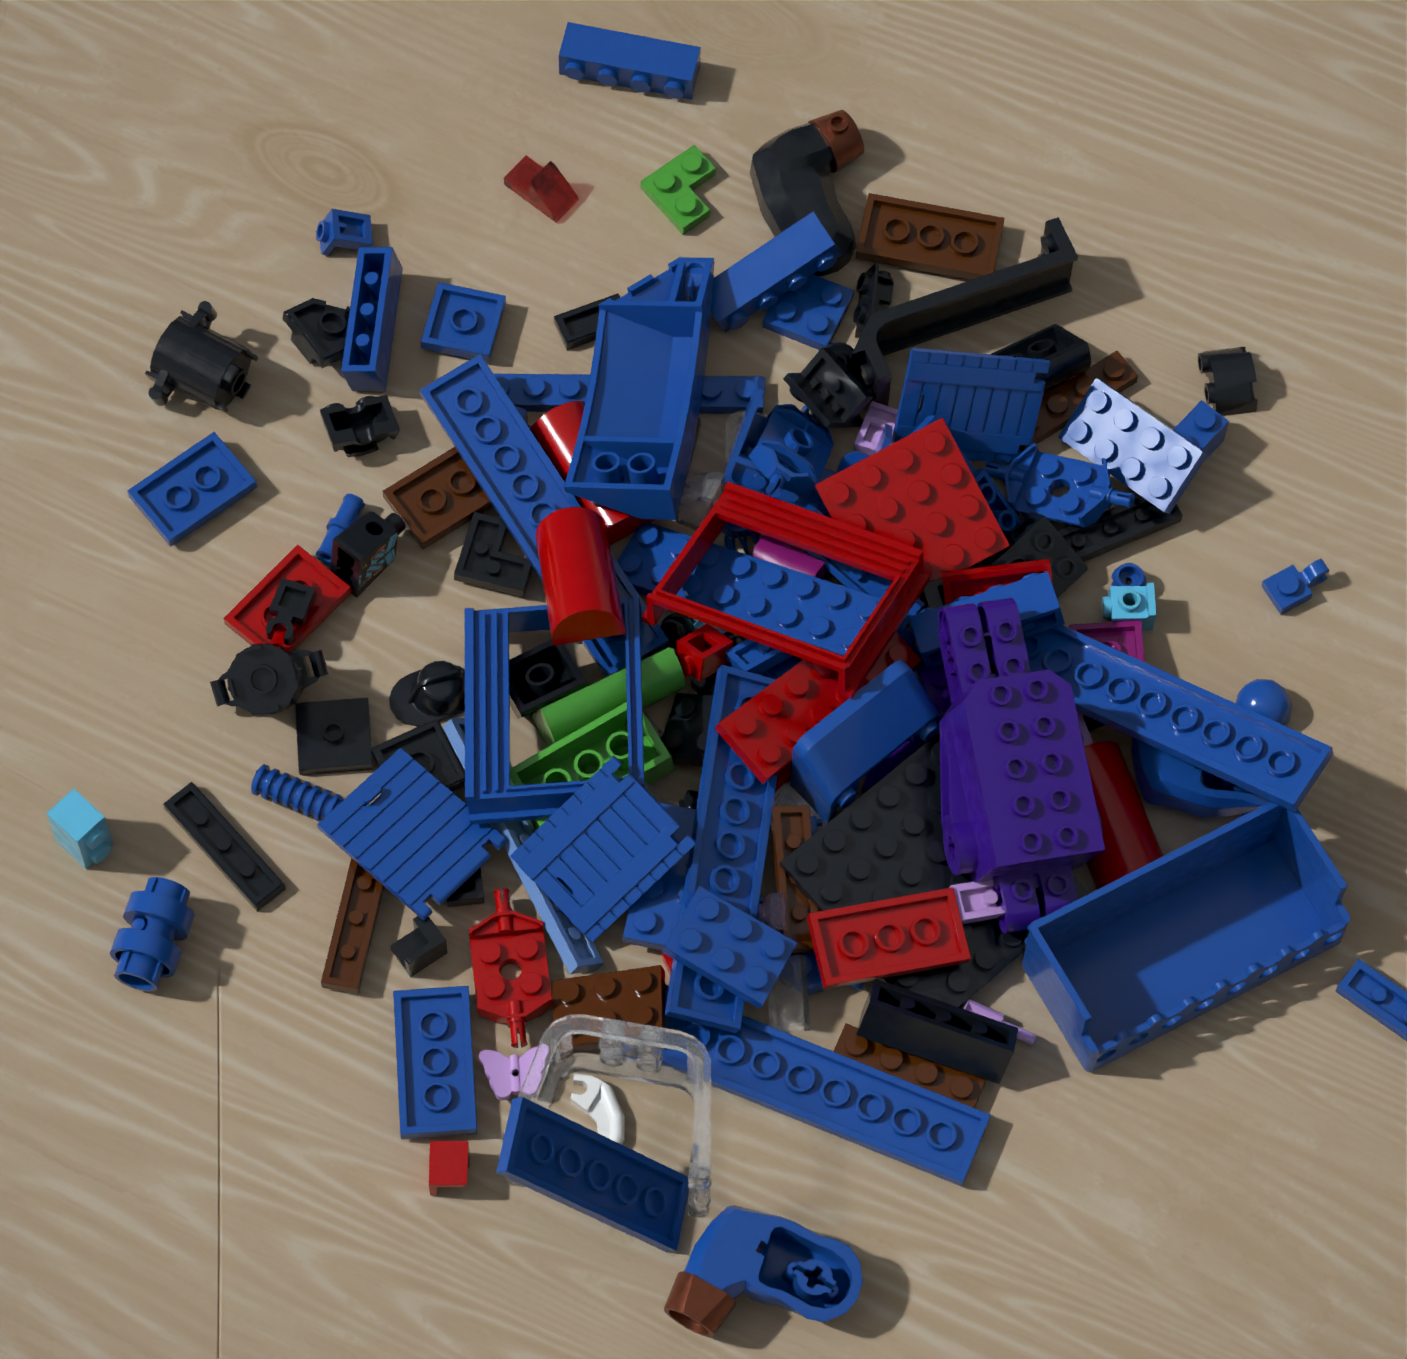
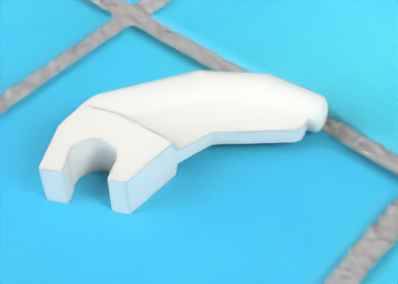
[570,1073,625,1145]

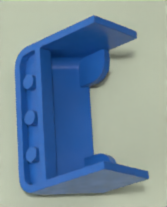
[724,376,893,518]
[790,659,941,824]

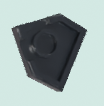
[282,298,350,368]

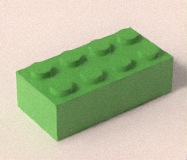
[510,702,675,828]

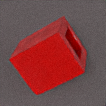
[429,1141,470,1196]

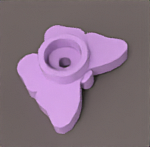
[479,1046,550,1101]

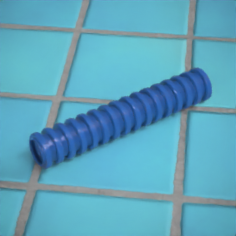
[251,764,343,821]

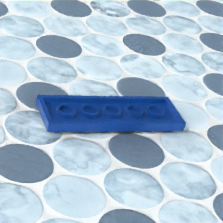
[496,1097,691,1252]

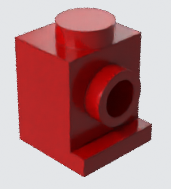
[675,624,734,681]

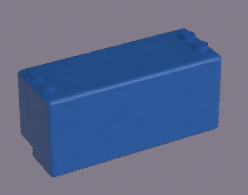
[1022,801,1350,1072]

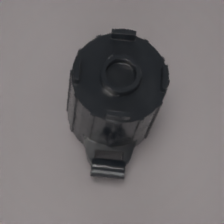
[145,301,258,413]
[210,643,329,715]

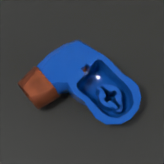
[664,1205,863,1337]

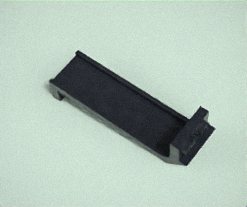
[850,217,1078,406]

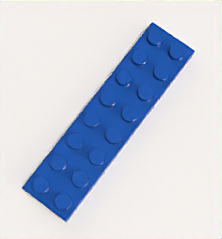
[617,522,881,656]

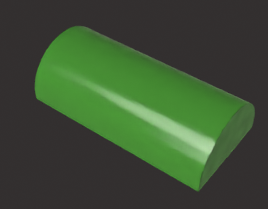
[531,647,686,747]

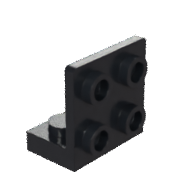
[981,512,1088,598]

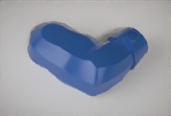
[1131,737,1270,818]

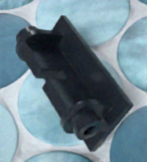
[853,262,894,338]

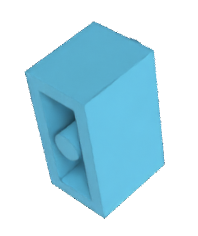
[46,788,113,870]

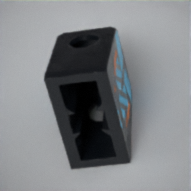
[331,512,406,598]

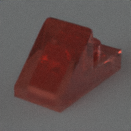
[504,155,579,223]

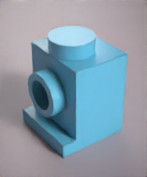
[1102,583,1156,631]

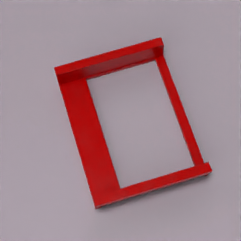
[641,482,930,699]

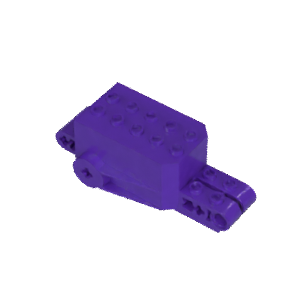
[937,598,1105,934]

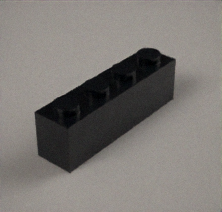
[856,979,1018,1084]

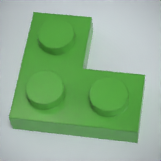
[640,145,716,235]

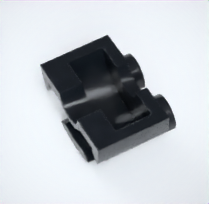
[1198,346,1257,416]
[320,395,400,457]

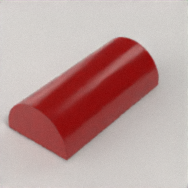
[530,400,656,545]
[536,507,626,646]
[1084,741,1164,889]

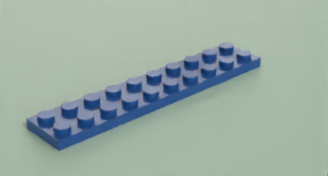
[420,354,669,678]
[1024,625,1333,812]
[664,665,778,1033]
[615,984,991,1187]

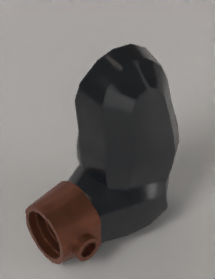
[750,110,864,276]

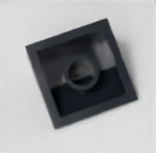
[509,639,588,719]

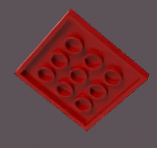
[814,417,1010,582]

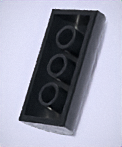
[990,324,1091,390]

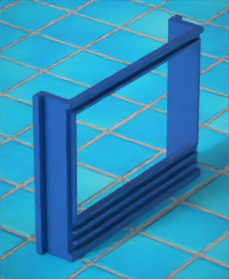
[464,595,646,824]

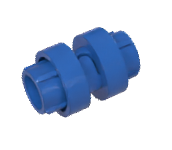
[110,877,195,991]

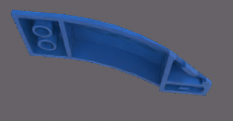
[564,257,715,520]

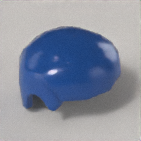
[1236,679,1292,725]

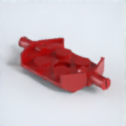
[468,888,553,1048]

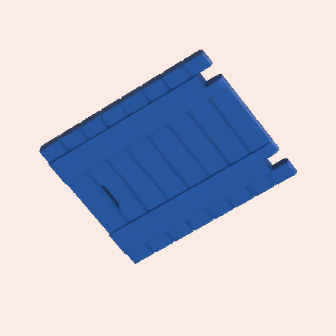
[891,347,1050,463]
[317,748,507,921]
[510,756,697,942]

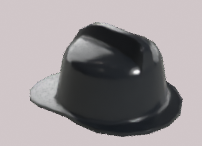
[389,661,465,726]

